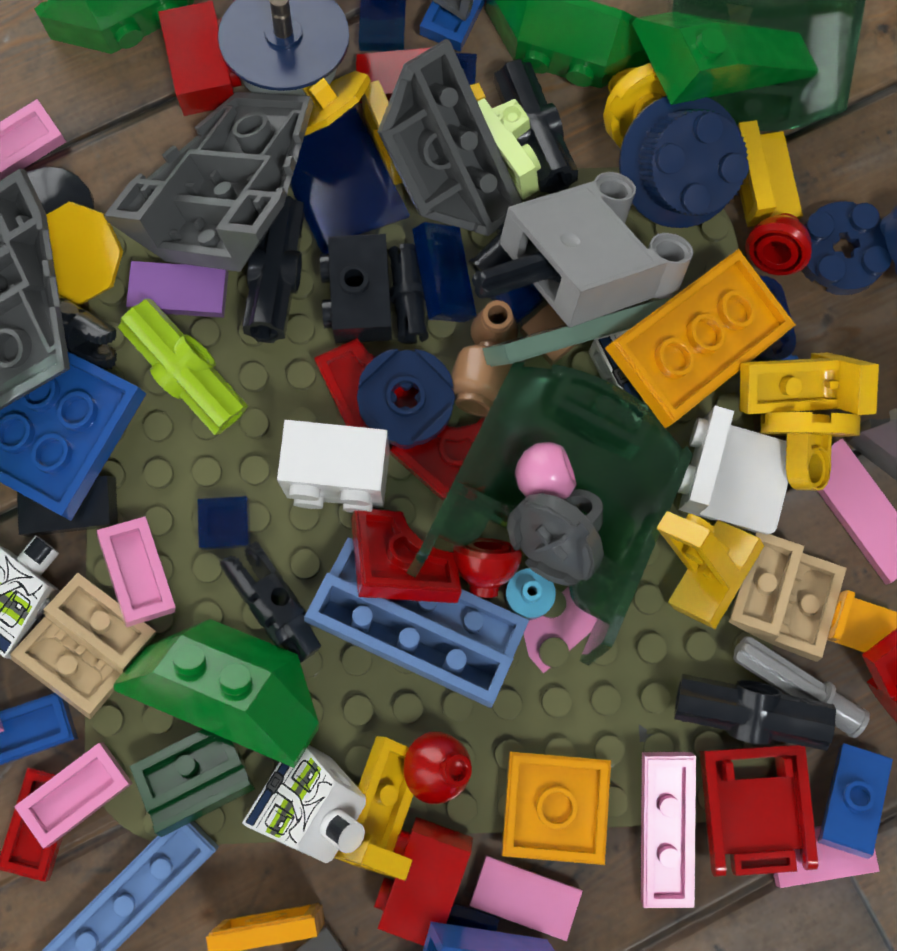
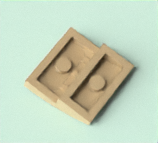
[729,532,847,662]
[10,573,156,719]

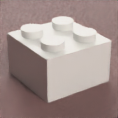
[277,420,390,513]

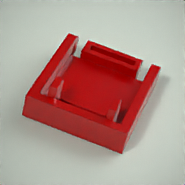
[699,745,818,877]

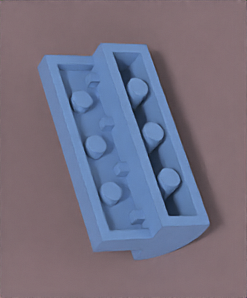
[304,537,529,708]

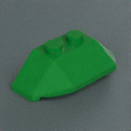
[34,0,194,54]
[485,0,651,88]
[113,619,319,768]

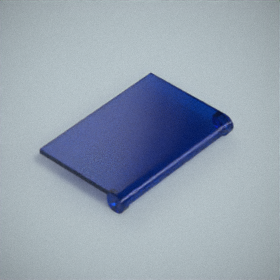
[290,108,410,254]

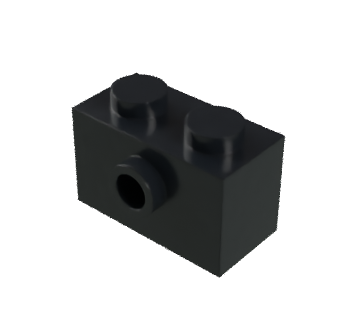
[320,234,392,344]

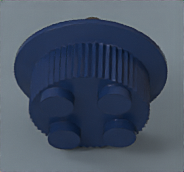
[619,96,749,228]

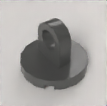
[507,489,604,586]

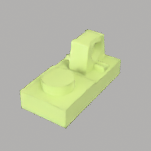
[478,98,541,200]

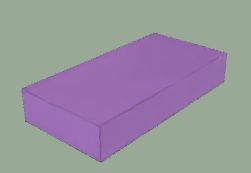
[126,261,229,318]

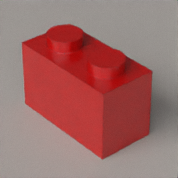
[158,0,242,116]
[374,817,473,946]

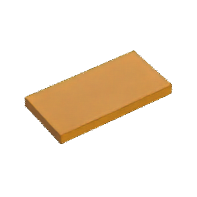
[605,249,796,428]

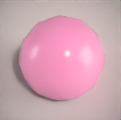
[515,442,577,500]

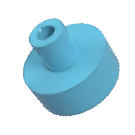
[505,568,556,620]

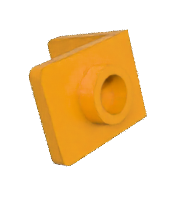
[827,590,897,653]

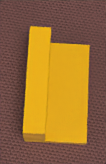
[737,120,803,227]

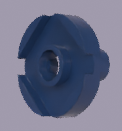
[801,201,892,295]
[357,349,455,449]

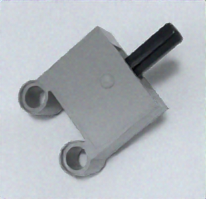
[472,172,693,328]

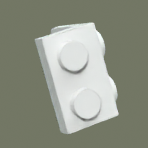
[677,406,788,535]

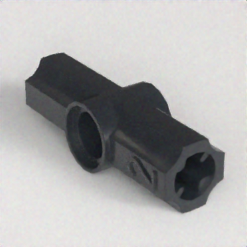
[674,674,836,751]

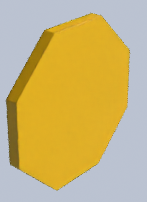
[302,71,371,136]
[46,202,123,305]

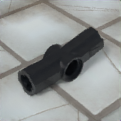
[493,59,578,194]
[243,196,305,343]

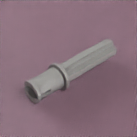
[733,636,870,738]

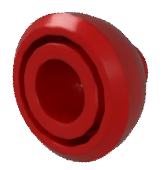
[745,213,812,276]
[453,537,522,598]
[404,731,472,804]

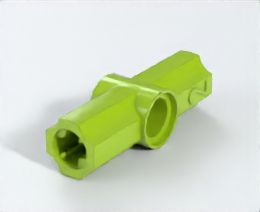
[118,299,249,435]

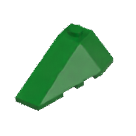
[632,12,819,105]

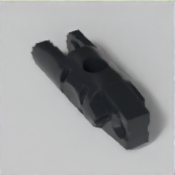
[59,296,117,370]
[219,541,321,663]

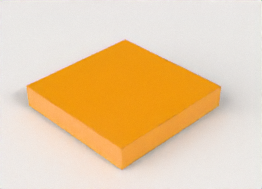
[501,752,611,865]
[206,903,325,951]

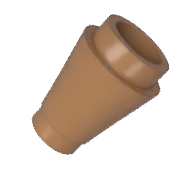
[471,300,518,345]

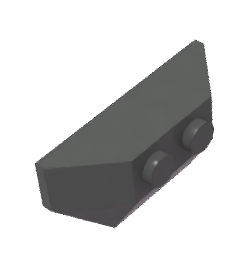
[377,39,522,236]

